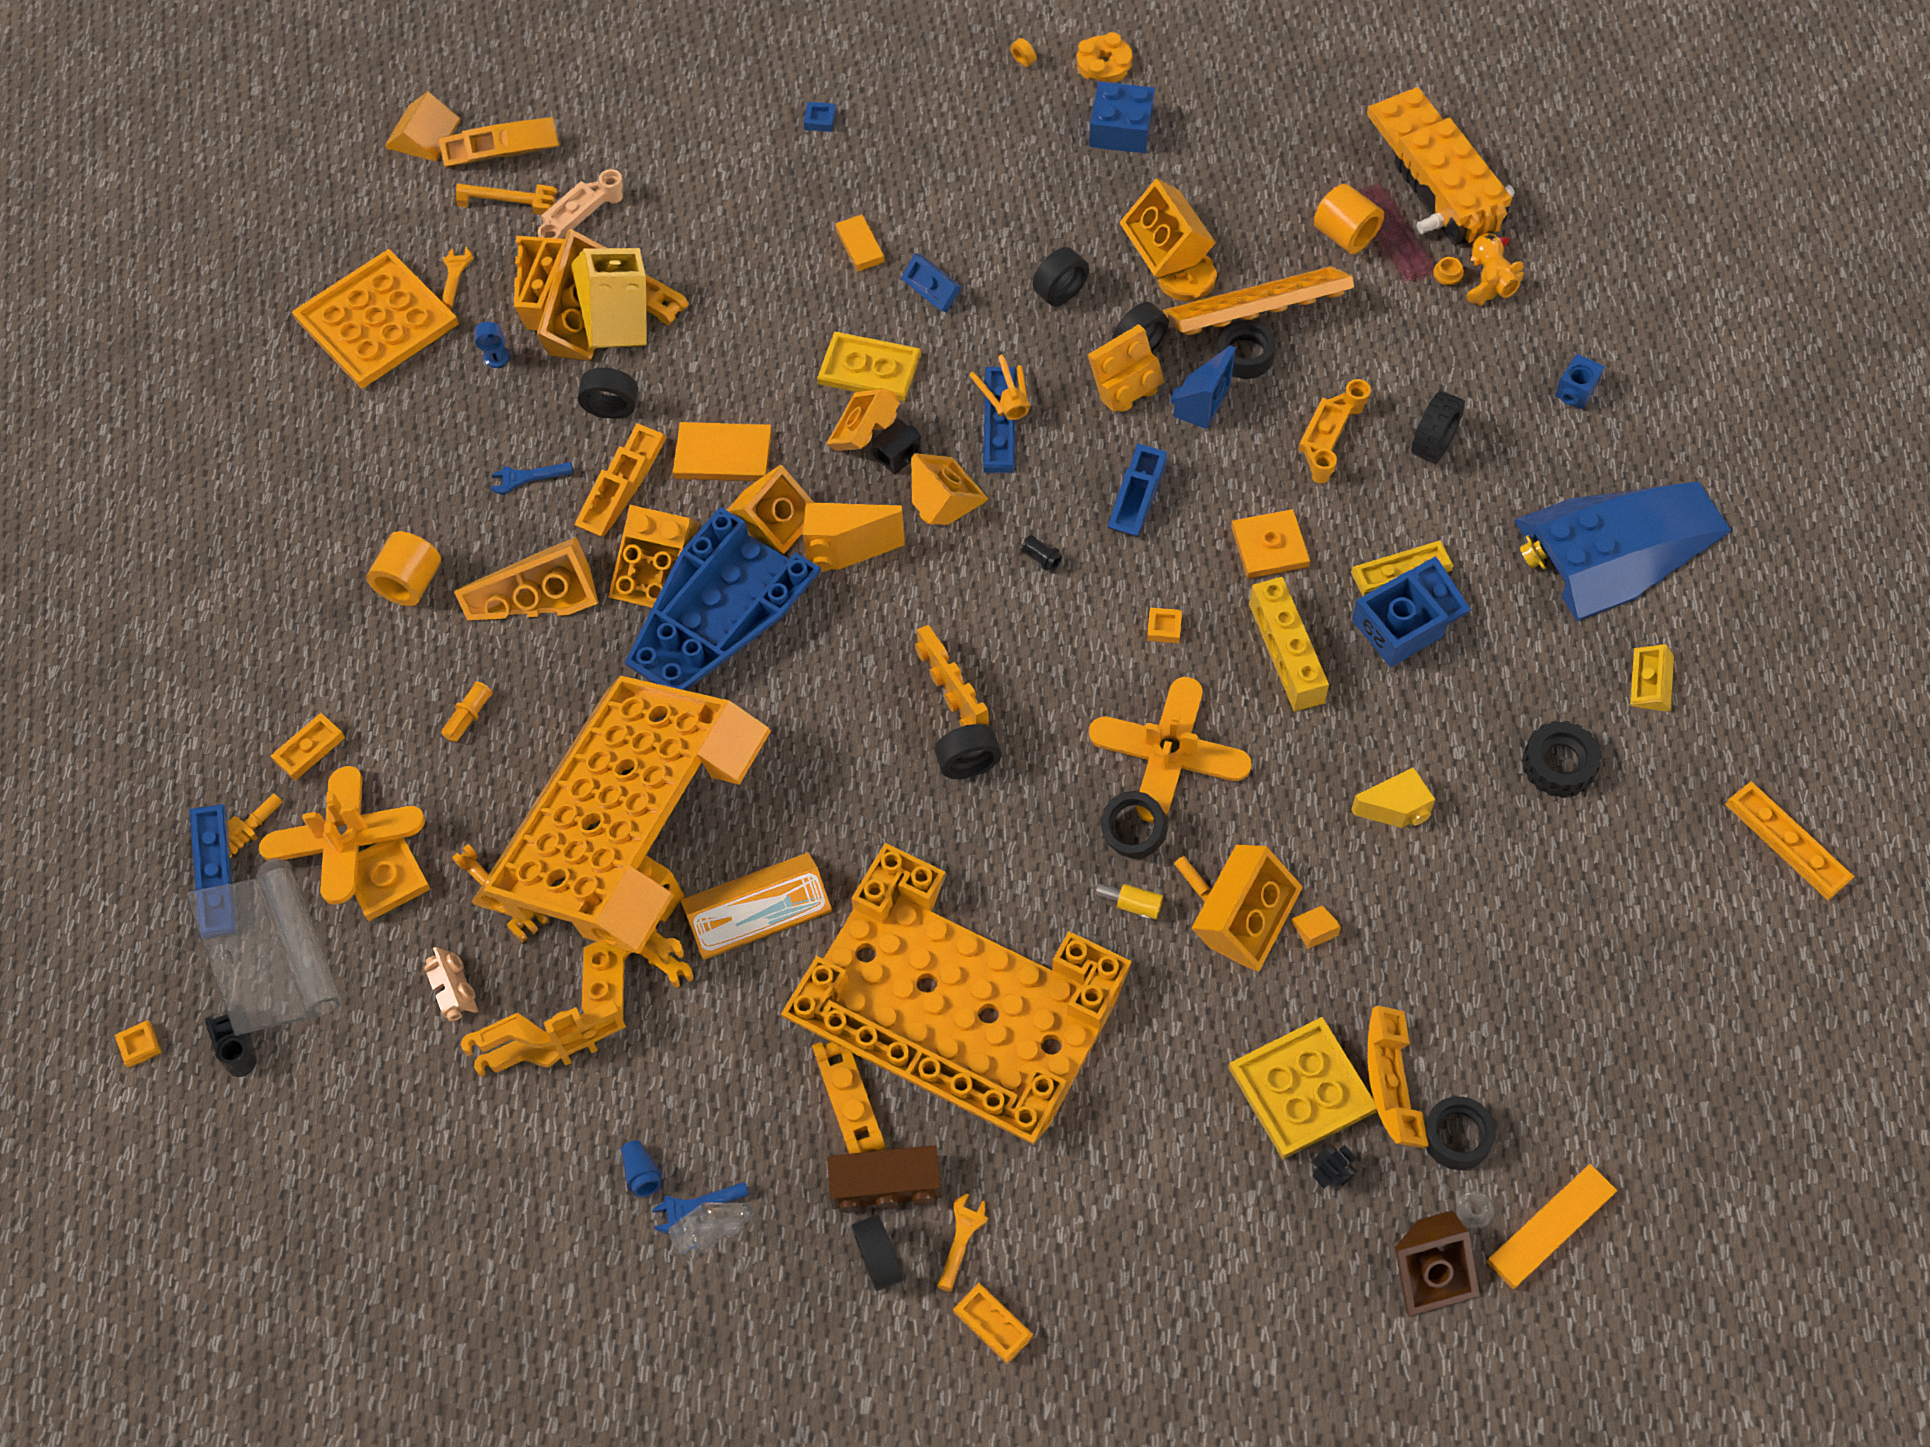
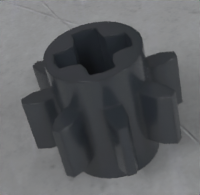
[1312,1144,1357,1190]

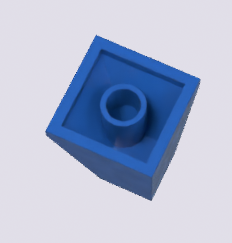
[1171,346,1236,429]

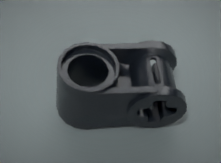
[205,1005,257,1077]

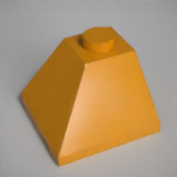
[911,453,988,525]
[727,465,814,555]

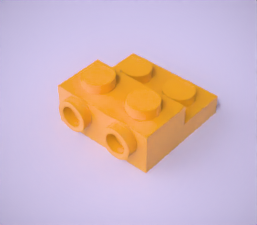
[1088,324,1165,413]
[826,388,900,451]

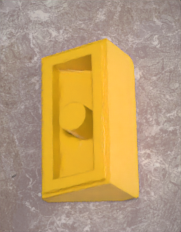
[1630,644,1674,711]

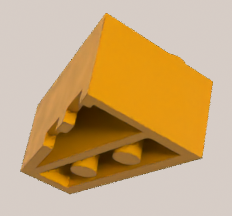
[514,236,565,330]

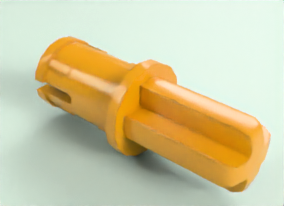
[441,681,493,742]

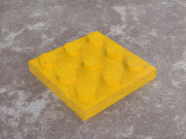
[1228,1017,1377,1160]

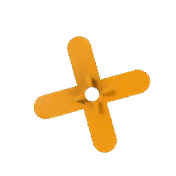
[1089,677,1252,823]
[259,766,425,905]

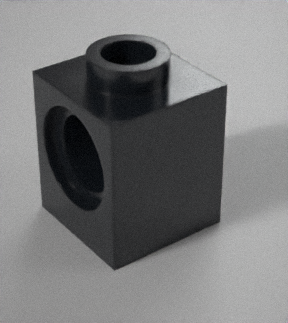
[872,418,922,475]

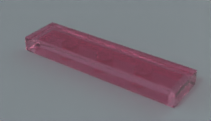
[1357,183,1434,282]

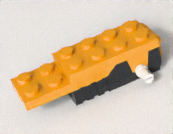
[1367,87,1514,246]

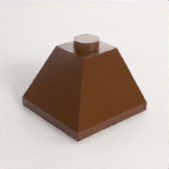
[1395,1210,1480,1316]

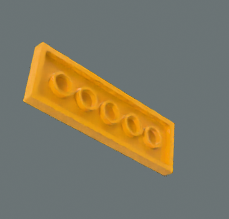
[1163,266,1354,335]

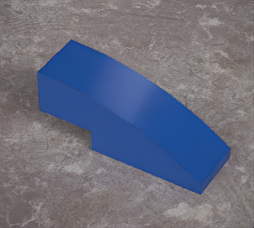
[1107,443,1168,537]

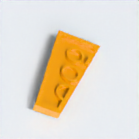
[915,625,989,727]

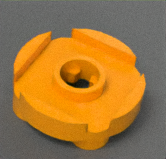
[1076,32,1133,83]

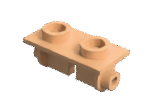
[424,947,479,1022]

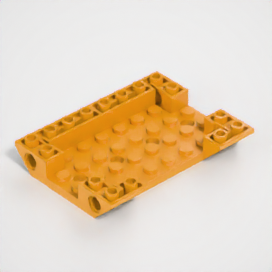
[472,676,771,954]
[781,843,1132,1145]

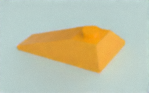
[454,537,598,621]

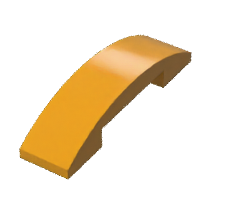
[1367,1005,1429,1149]

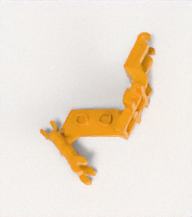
[461,928,693,1077]

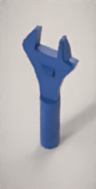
[490,462,574,495]
[652,1181,749,1234]

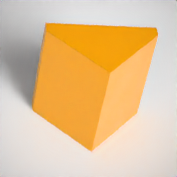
[385,91,461,161]

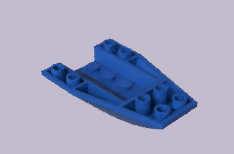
[625,507,821,691]

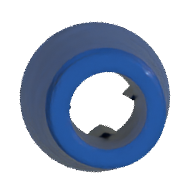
[621,1140,662,1197]

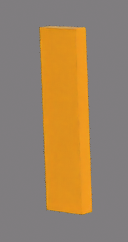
[1725,781,1855,900]
[1486,1164,1618,1290]

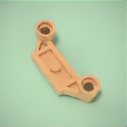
[538,169,623,239]

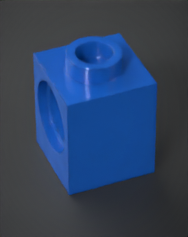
[1555,354,1605,410]

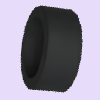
[1032,247,1090,306]
[1112,302,1169,352]
[1217,320,1276,379]
[577,367,639,419]
[934,724,1002,780]
[1100,791,1168,859]
[1425,1096,1496,1171]
[851,1214,903,1291]

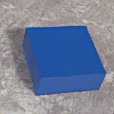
[803,102,836,132]

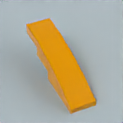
[574,423,666,538]

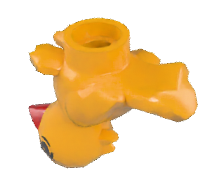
[1466,233,1524,306]

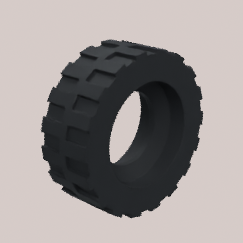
[1411,390,1465,464]
[1522,721,1602,798]

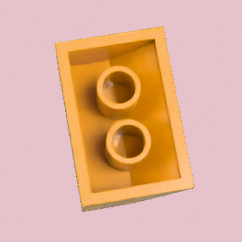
[1119,178,1216,277]
[1191,844,1303,972]

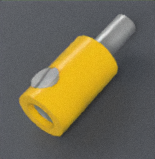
[1095,884,1164,920]

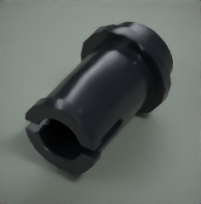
[1021,535,1063,571]

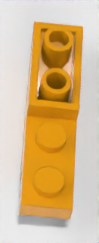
[438,117,559,168]

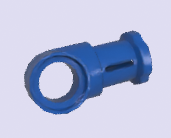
[474,322,510,368]

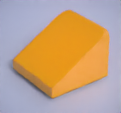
[1291,905,1341,949]

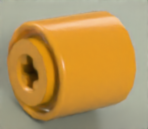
[1313,184,1384,254]
[366,531,441,606]

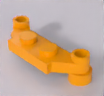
[1298,379,1371,484]

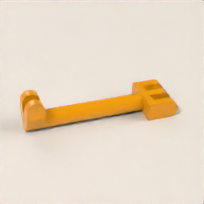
[456,183,557,215]
[452,844,549,943]

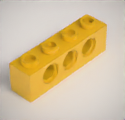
[1249,577,1329,712]

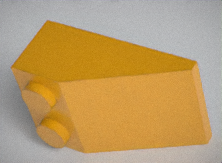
[803,502,905,572]

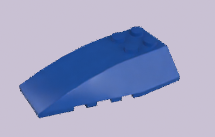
[1515,481,1731,621]

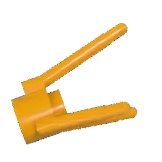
[970,355,1031,420]

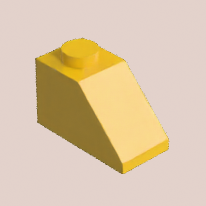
[1351,767,1435,828]

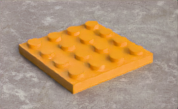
[292,249,459,390]

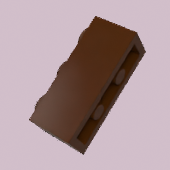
[827,1145,942,1213]

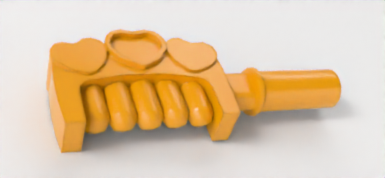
[227,793,283,859]

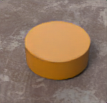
[1010,38,1037,67]

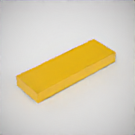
[1351,540,1454,596]

